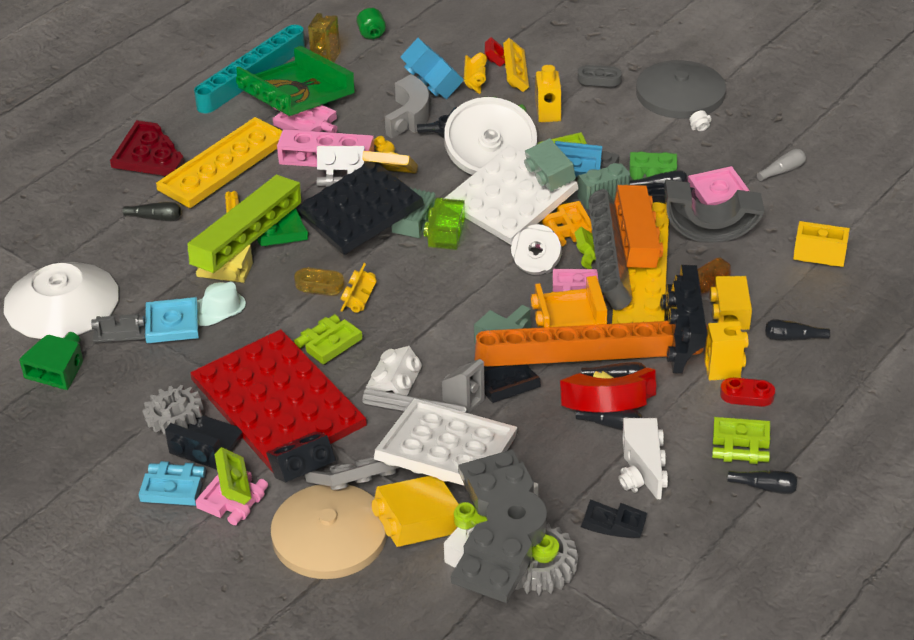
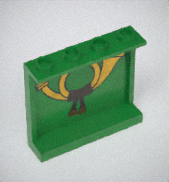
[236,46,354,116]

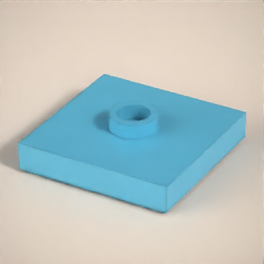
[145,297,199,343]

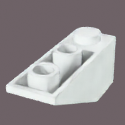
[622,418,667,499]

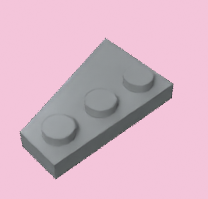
[305,457,400,490]

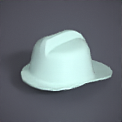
[197,281,246,326]

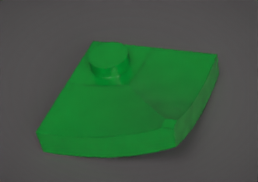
[256,207,308,246]

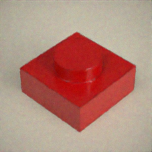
[484,37,505,67]

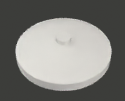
[444,97,537,175]

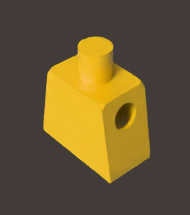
[535,65,561,122]

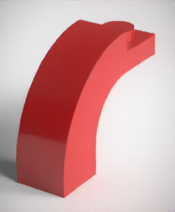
[560,367,656,412]

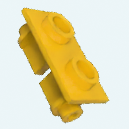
[464,52,487,94]
[340,263,377,313]

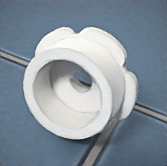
[689,111,711,131]
[619,465,644,493]

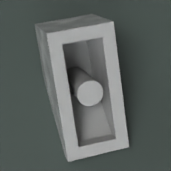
[442,359,485,413]

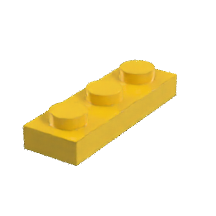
[503,38,529,92]

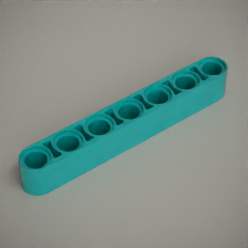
[194,24,305,113]

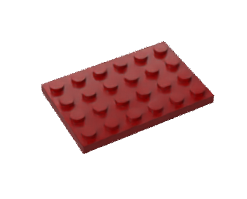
[190,329,367,472]

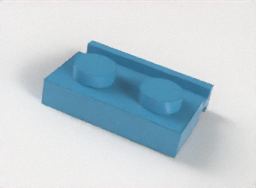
[555,141,602,177]

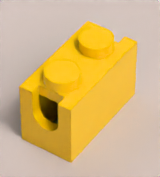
[793,221,850,267]
[710,276,752,330]
[704,321,748,381]

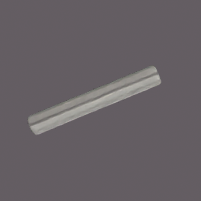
[362,389,467,413]

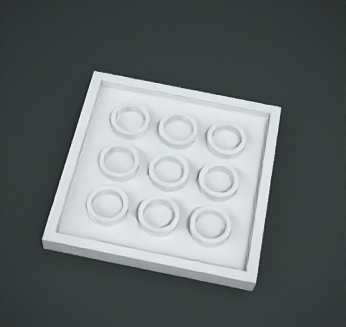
[443,145,578,245]
[374,398,517,486]

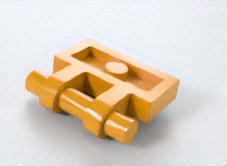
[542,201,592,247]

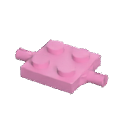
[273,105,337,133]

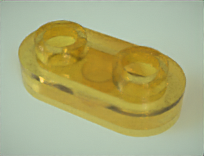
[294,268,344,295]

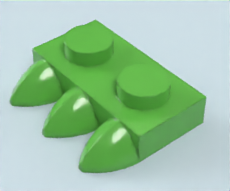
[630,152,677,180]

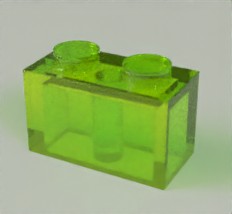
[424,198,465,250]

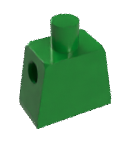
[19,332,83,390]

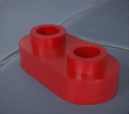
[720,377,775,407]

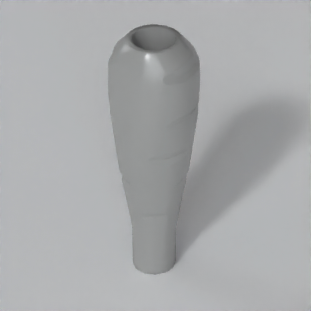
[757,149,806,181]

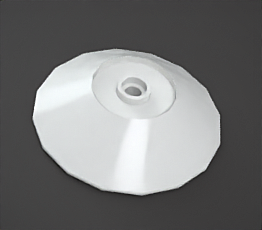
[4,262,119,339]

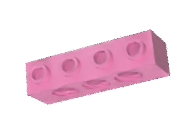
[277,129,374,167]

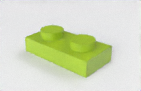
[214,447,251,505]

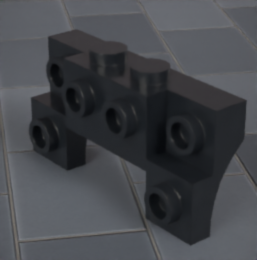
[660,265,707,374]

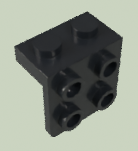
[165,415,243,470]

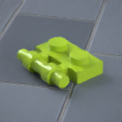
[294,314,362,365]
[712,417,770,464]

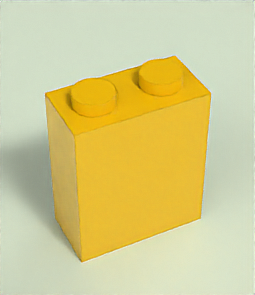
[372,476,459,547]

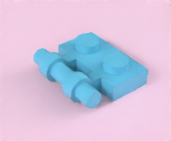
[139,461,206,506]

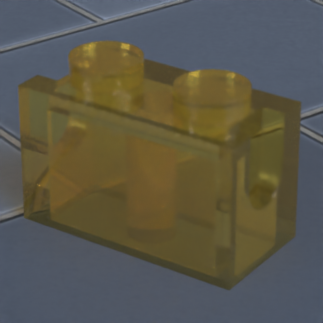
[308,13,340,62]

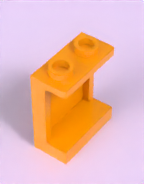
[531,276,607,328]

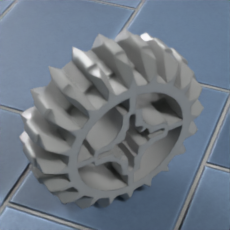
[515,523,578,595]

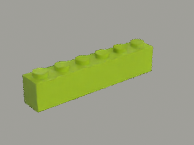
[187,174,301,273]

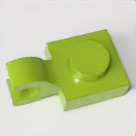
[574,227,596,269]

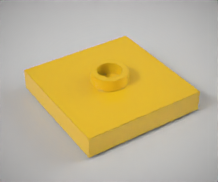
[362,151,418,173]

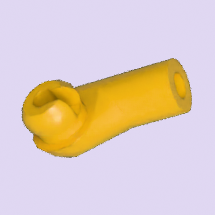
[374,136,395,153]

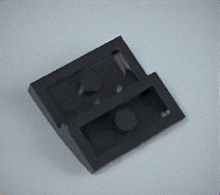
[470,362,541,403]

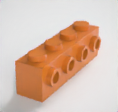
[614,185,663,268]

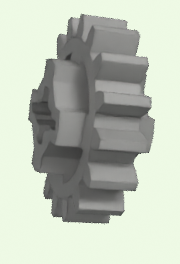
[143,385,204,435]

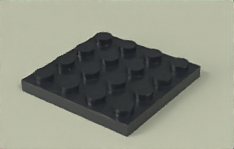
[296,162,425,255]

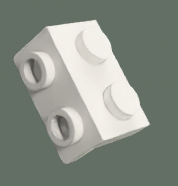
[366,346,422,396]

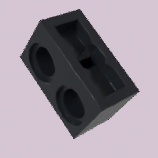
[266,431,336,483]

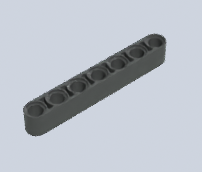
[588,189,632,310]

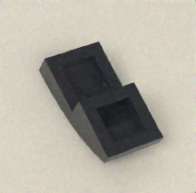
[581,499,648,538]

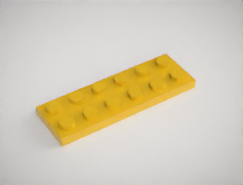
[156,117,282,208]

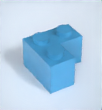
[401,38,464,99]

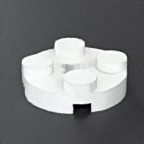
[511,224,562,275]

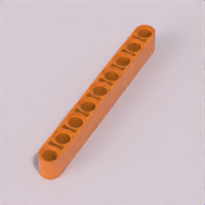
[474,321,708,366]

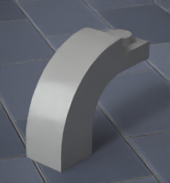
[385,74,429,139]

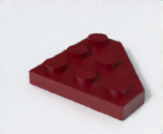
[110,120,185,176]

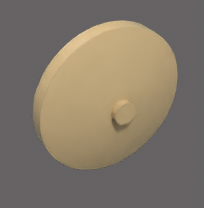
[271,484,387,579]

